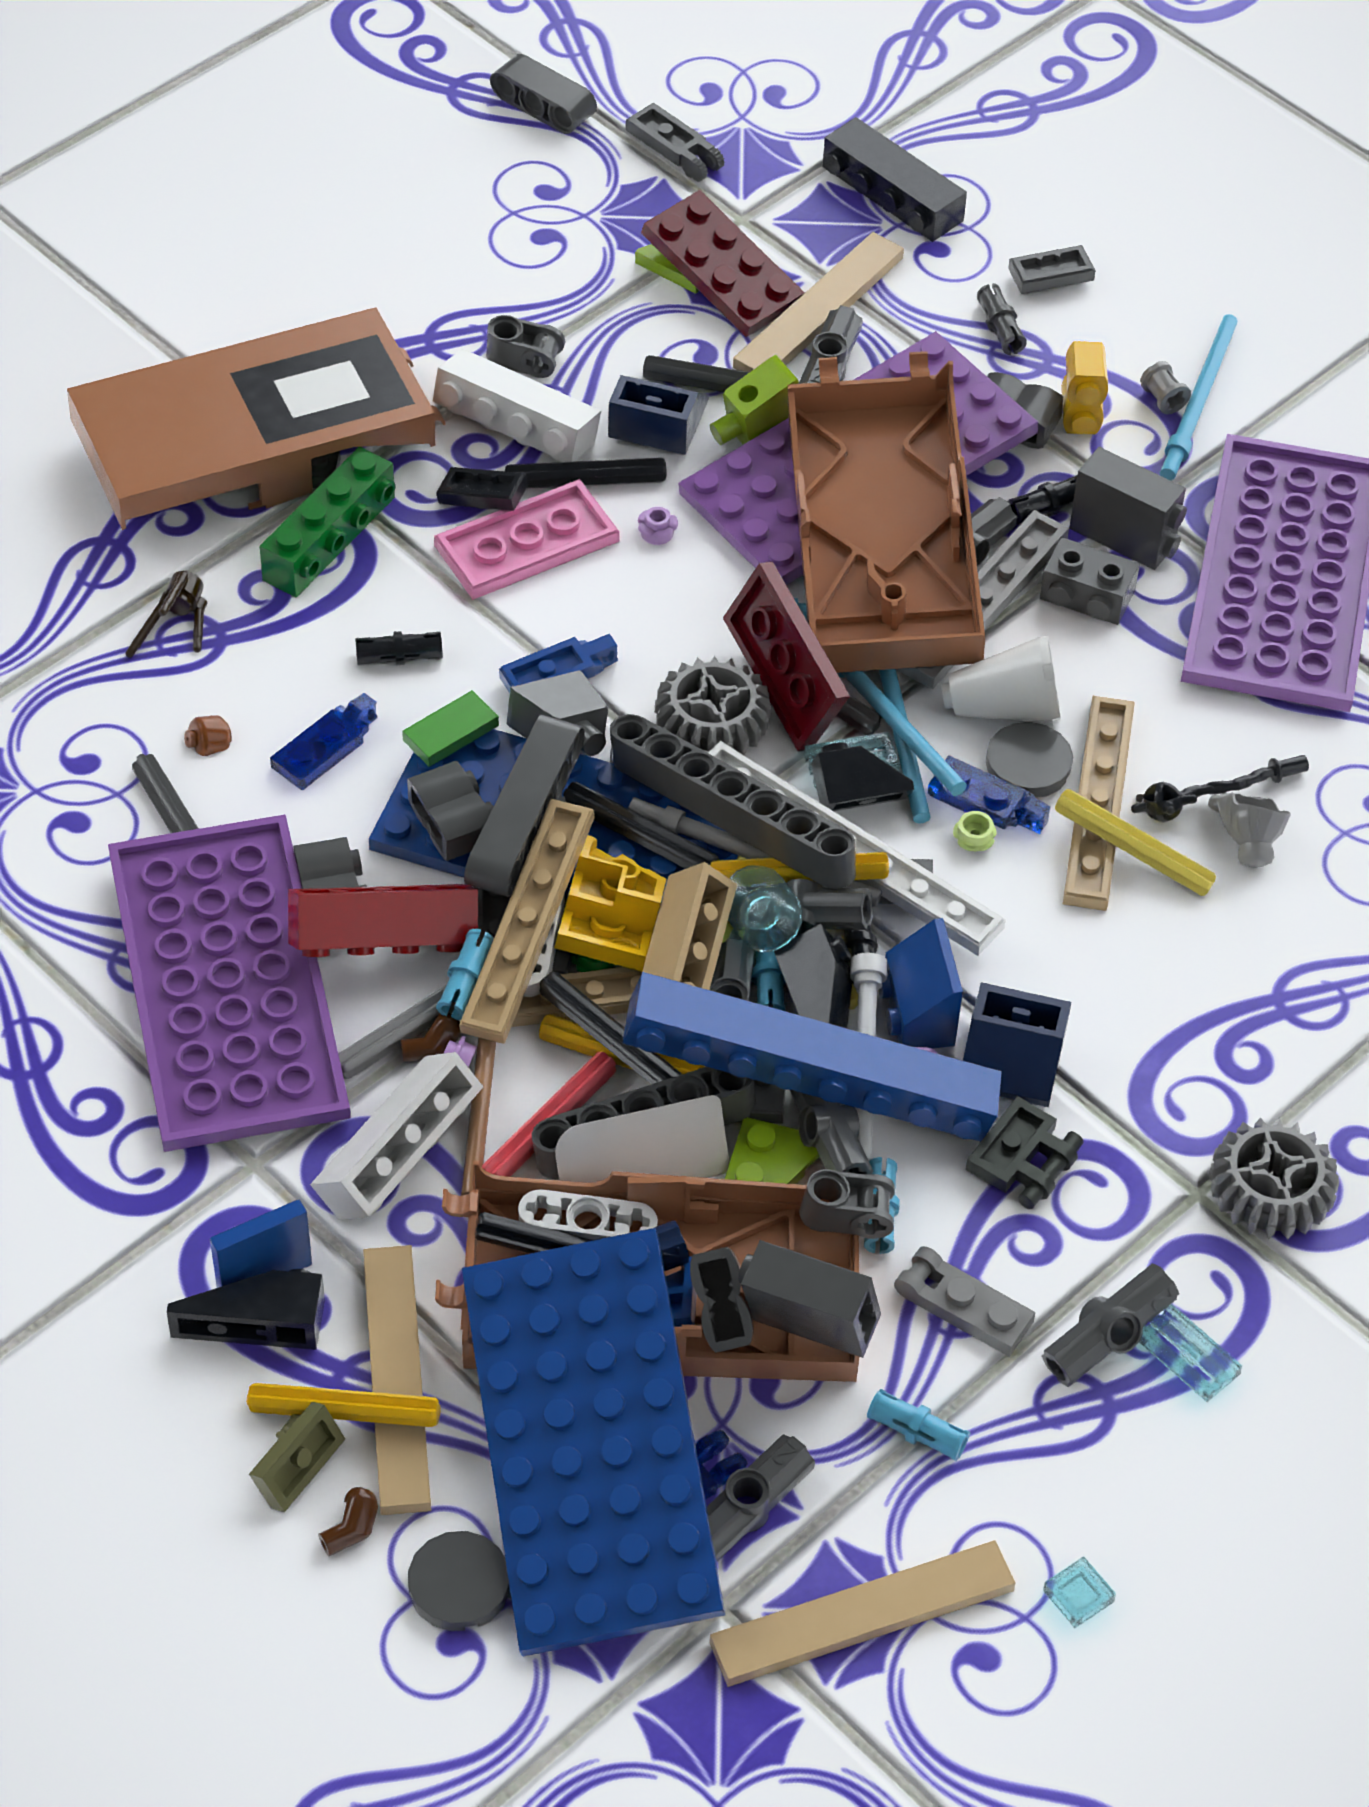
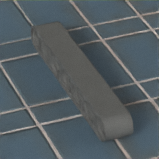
[610,714,856,889]

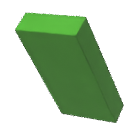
[402,690,499,767]

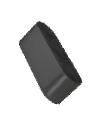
[490,54,597,134]

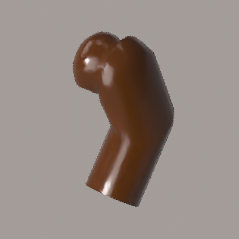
[401,1013,461,1063]
[318,1487,378,1557]

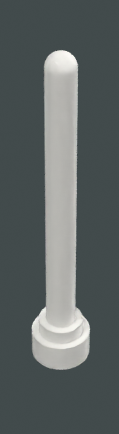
[850,953,887,1161]

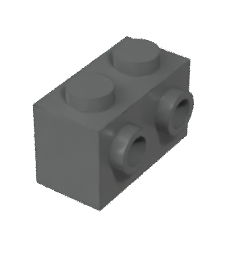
[1040,537,1140,625]

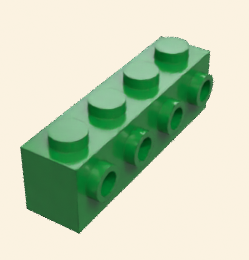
[259,446,396,598]

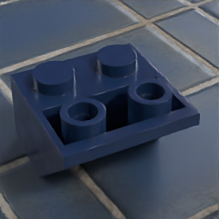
[608,375,709,455]
[963,982,1072,1108]

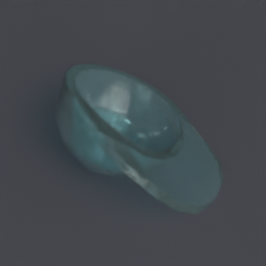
[728,866,803,953]

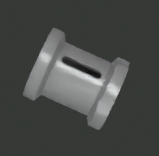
[1140,361,1191,414]

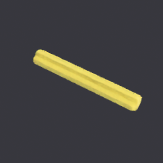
[1055,789,1216,896]

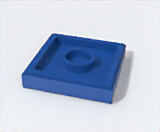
[210,1199,312,1288]

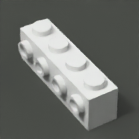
[432,349,601,462]
[310,1052,483,1219]

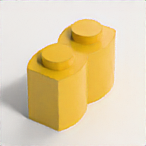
[1061,341,1108,434]

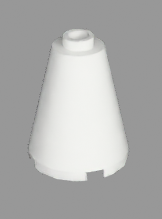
[941,636,1061,722]

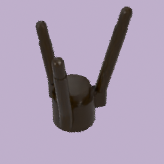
[125,571,208,658]

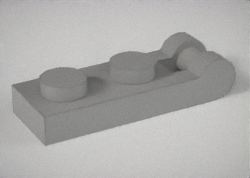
[894,1246,1036,1357]

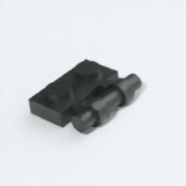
[965,1096,1084,1209]

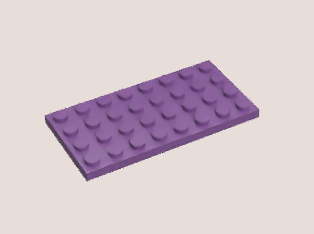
[678,331,1038,585]
[1180,434,1369,712]
[108,814,351,1152]

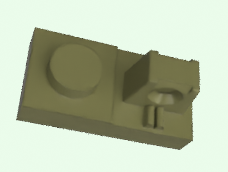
[249,1401,346,1512]

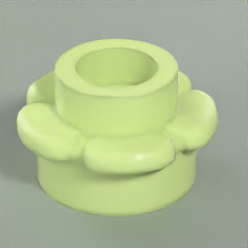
[953,811,997,852]

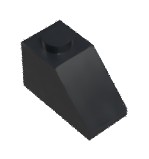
[811,742,914,812]

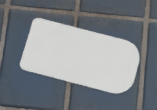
[555,1095,730,1183]

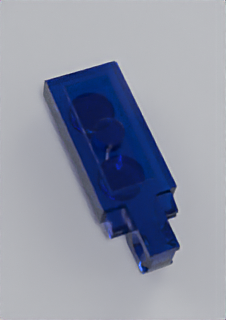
[270,693,378,790]
[927,755,1051,834]

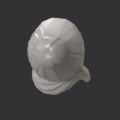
[1208,792,1291,868]

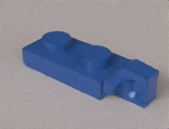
[499,633,618,693]

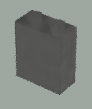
[1069,447,1187,570]
[738,1240,881,1358]

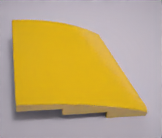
[554,835,667,971]

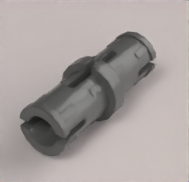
[977,283,1027,355]

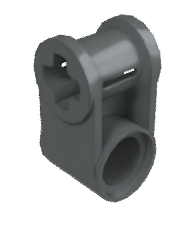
[486,315,566,378]
[799,1169,895,1239]

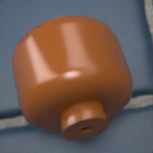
[184,715,232,756]

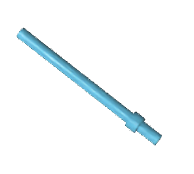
[1160,314,1238,481]
[879,669,931,824]
[837,671,967,796]

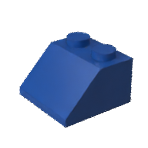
[878,918,963,1049]

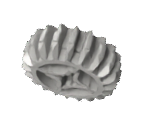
[654,655,771,756]
[1209,1117,1339,1240]

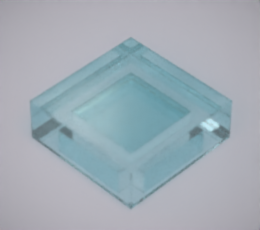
[1042,1556,1116,1628]

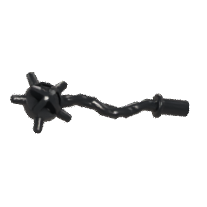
[1131,755,1309,823]

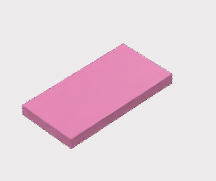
[434,479,620,600]

